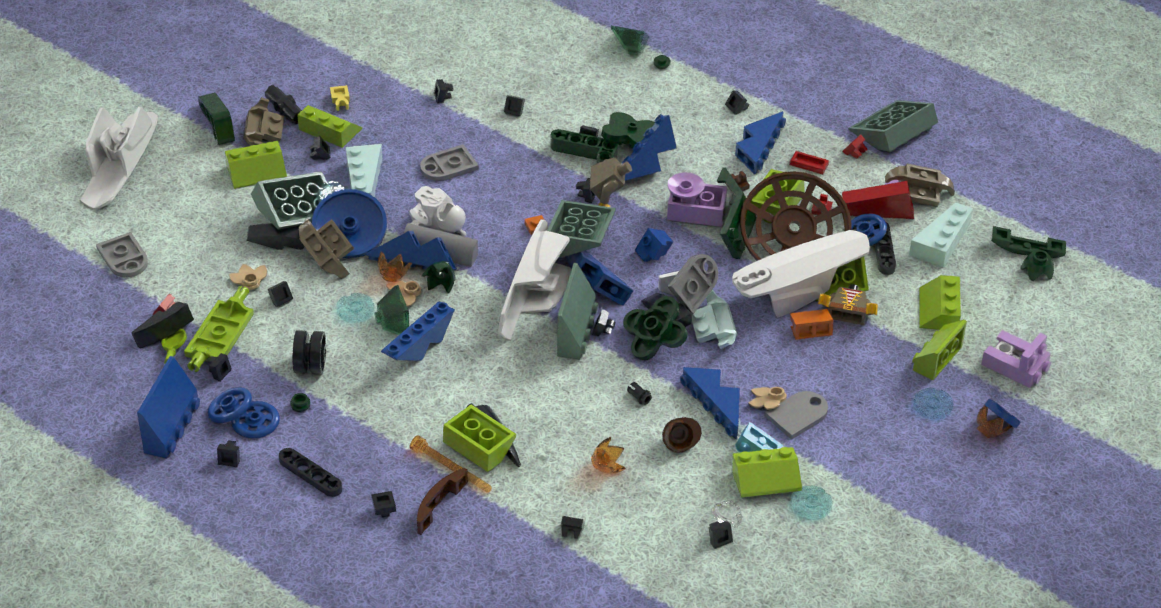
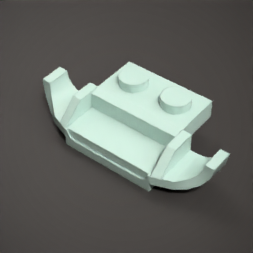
[692,289,738,350]

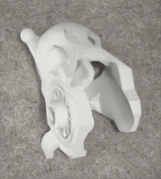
[409,186,467,237]

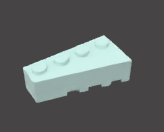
[346,144,382,197]
[909,203,973,267]

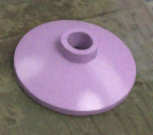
[668,172,705,198]

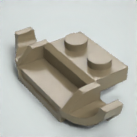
[243,97,284,145]
[885,164,955,207]
[299,219,354,279]

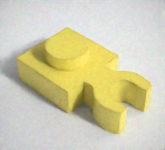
[330,85,350,111]

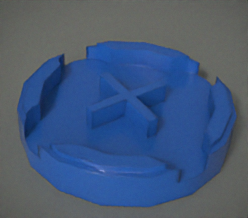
[984,399,1021,428]

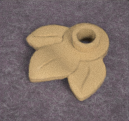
[229,264,267,290]
[386,281,421,307]
[748,387,787,410]

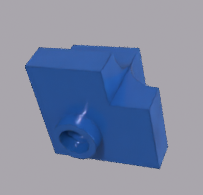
[635,228,673,262]

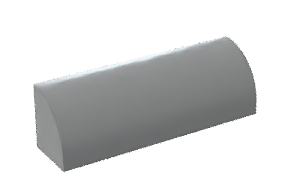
[404,223,478,267]

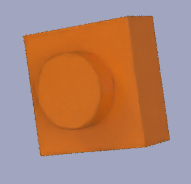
[525,215,544,235]

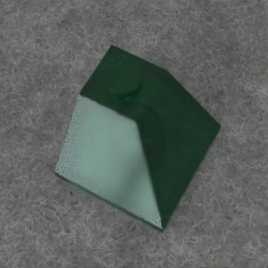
[611,25,649,55]
[374,285,409,335]

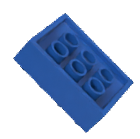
[137,356,200,459]

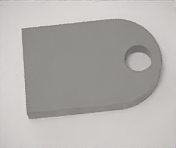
[420,144,479,181]
[96,232,148,277]
[667,254,718,314]
[765,391,828,439]

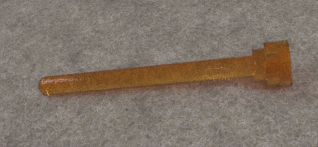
[410,435,492,492]

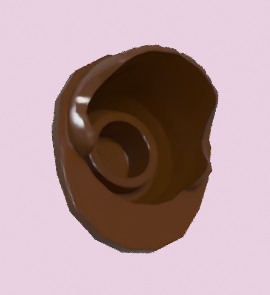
[662,417,702,453]

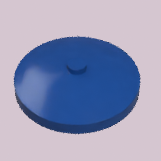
[312,189,387,258]

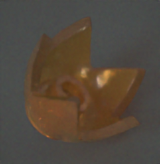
[378,252,412,282]
[976,405,1013,438]
[591,437,626,474]

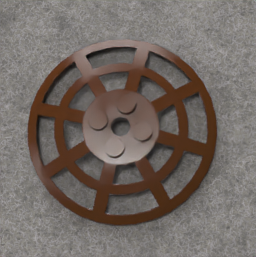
[740,171,852,261]

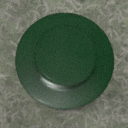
[654,55,671,69]
[290,393,310,412]

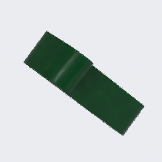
[198,92,235,145]
[550,129,618,163]

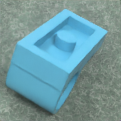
[735,422,783,452]

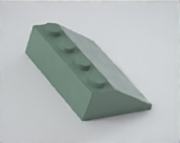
[848,100,938,152]
[251,171,332,229]
[547,200,616,257]
[557,263,598,360]

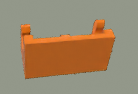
[790,309,833,340]

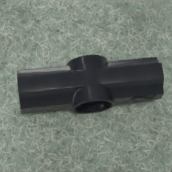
[265,85,302,124]

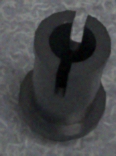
[627,382,652,405]

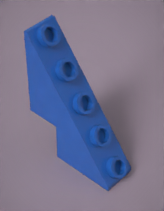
[735,111,786,174]
[622,114,677,181]
[365,231,457,270]
[565,250,634,306]
[381,301,455,361]
[680,367,740,439]

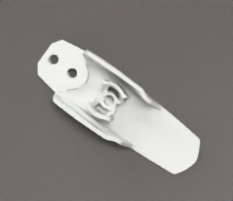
[81,107,158,210]
[498,220,572,340]
[732,230,870,318]

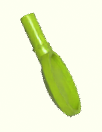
[161,329,187,364]

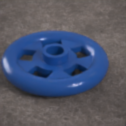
[851,214,887,246]
[207,387,252,423]
[231,401,280,438]

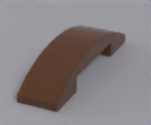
[417,468,468,535]

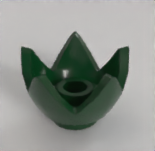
[1021,250,1054,281]
[422,261,456,294]

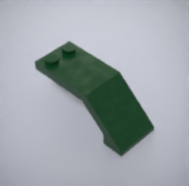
[717,167,757,259]

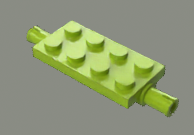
[184,286,254,372]

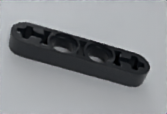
[873,222,896,275]
[278,448,342,497]

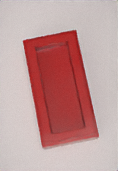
[789,151,829,175]

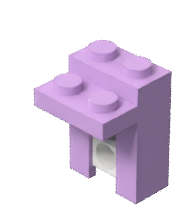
[981,330,1051,388]

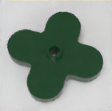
[601,112,655,149]
[623,296,688,361]

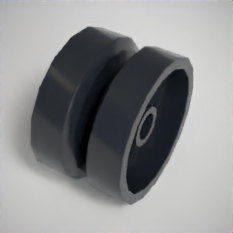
[292,330,326,375]

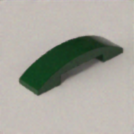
[991,226,1066,258]

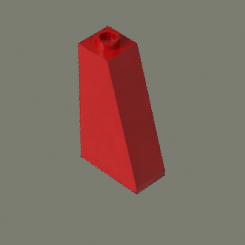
[842,181,914,219]

